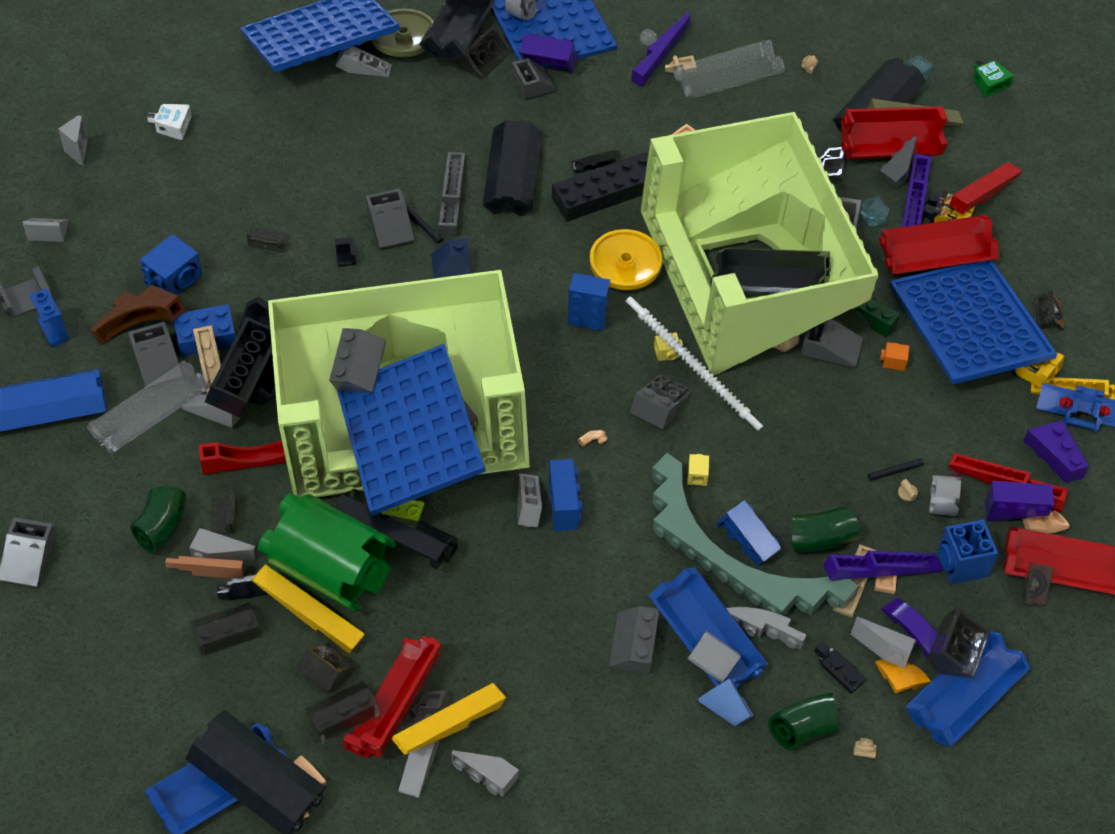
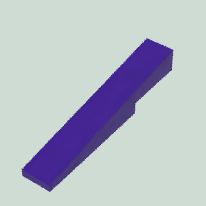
[632,12,691,87]
[902,153,932,227]
[823,550,943,580]

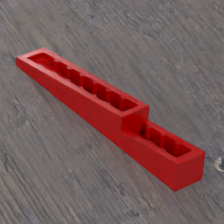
[949,162,1022,215]
[949,453,1068,513]

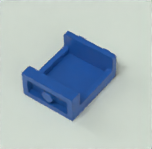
[30,288,69,348]

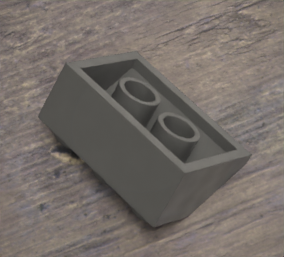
[329,328,387,393]
[609,606,659,675]

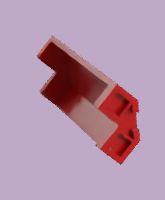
[841,106,948,159]
[879,215,998,274]
[1003,526,1115,595]
[343,636,441,758]

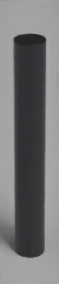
[406,207,443,244]
[868,458,924,481]

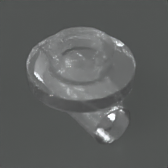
[640,29,658,46]

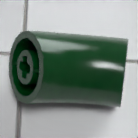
[130,486,186,554]
[792,507,860,553]
[768,693,839,750]

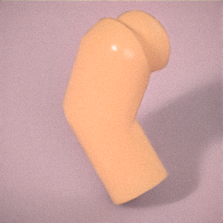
[578,430,608,447]

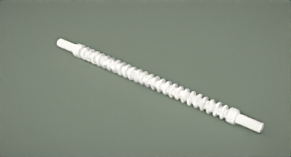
[626,296,763,431]

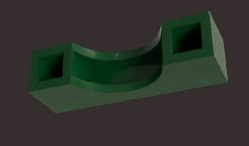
[851,297,900,338]

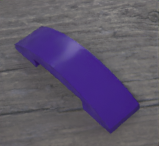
[881,598,952,668]

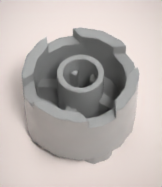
[504,0,541,20]
[929,475,961,517]

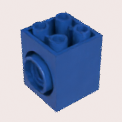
[140,234,203,295]
[937,519,998,585]

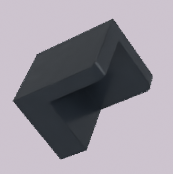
[335,238,356,266]

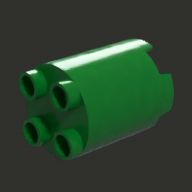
[258,493,396,612]

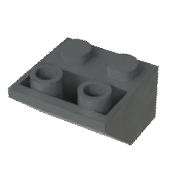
[512,58,556,100]

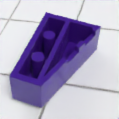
[520,33,577,74]
[1023,420,1089,483]
[985,481,1054,521]

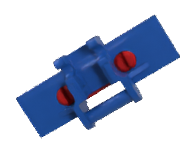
[1036,383,1115,433]

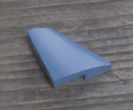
[698,679,754,726]

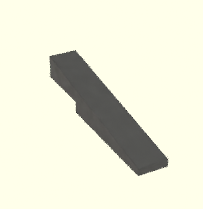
[439,152,465,236]

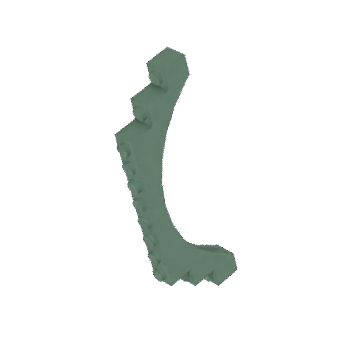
[652,453,859,616]

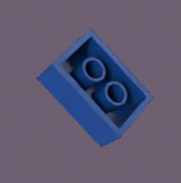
[567,273,610,330]
[174,304,236,356]
[549,459,582,531]

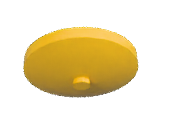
[590,229,662,290]

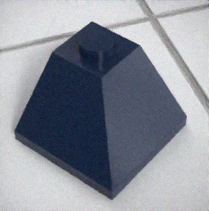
[431,239,471,279]

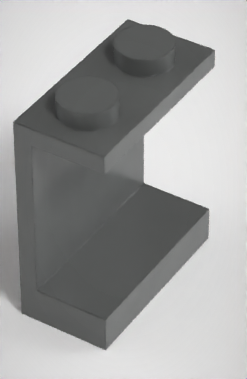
[0,267,53,318]

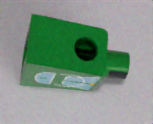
[973,60,1014,98]

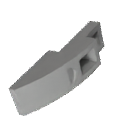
[726,607,806,650]

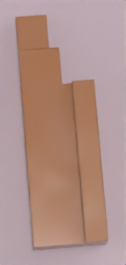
[165,556,246,578]

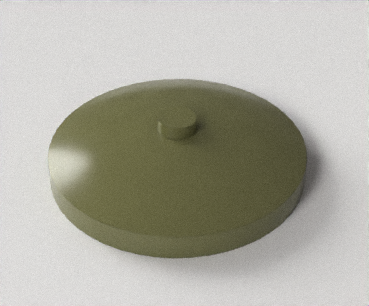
[371,9,433,57]

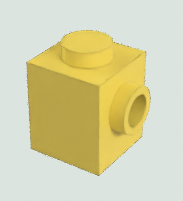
[654,332,683,361]
[687,454,709,486]

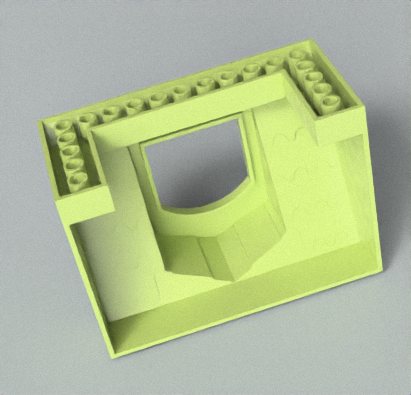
[641,112,878,376]
[268,270,530,497]

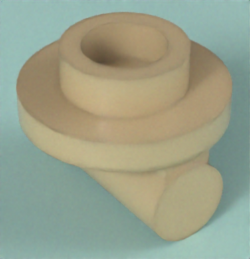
[801,55,818,74]
[898,479,918,502]
[853,738,877,759]

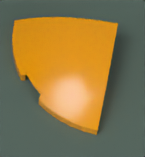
[875,659,931,694]

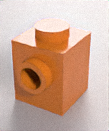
[880,342,909,371]

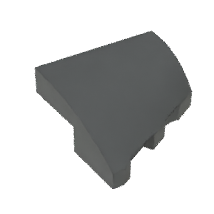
[820,147,848,180]
[399,691,452,730]

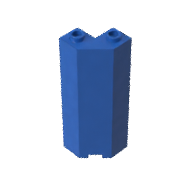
[0,369,107,431]
[648,567,768,690]
[905,630,1031,747]
[144,723,288,834]

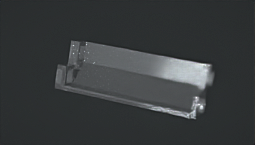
[674,40,785,99]
[86,360,210,455]

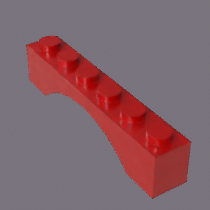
[198,440,287,474]

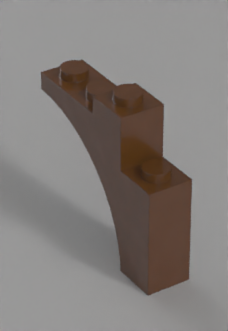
[90,285,186,345]

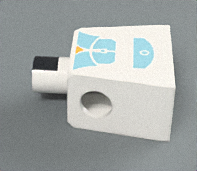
[148,104,192,140]

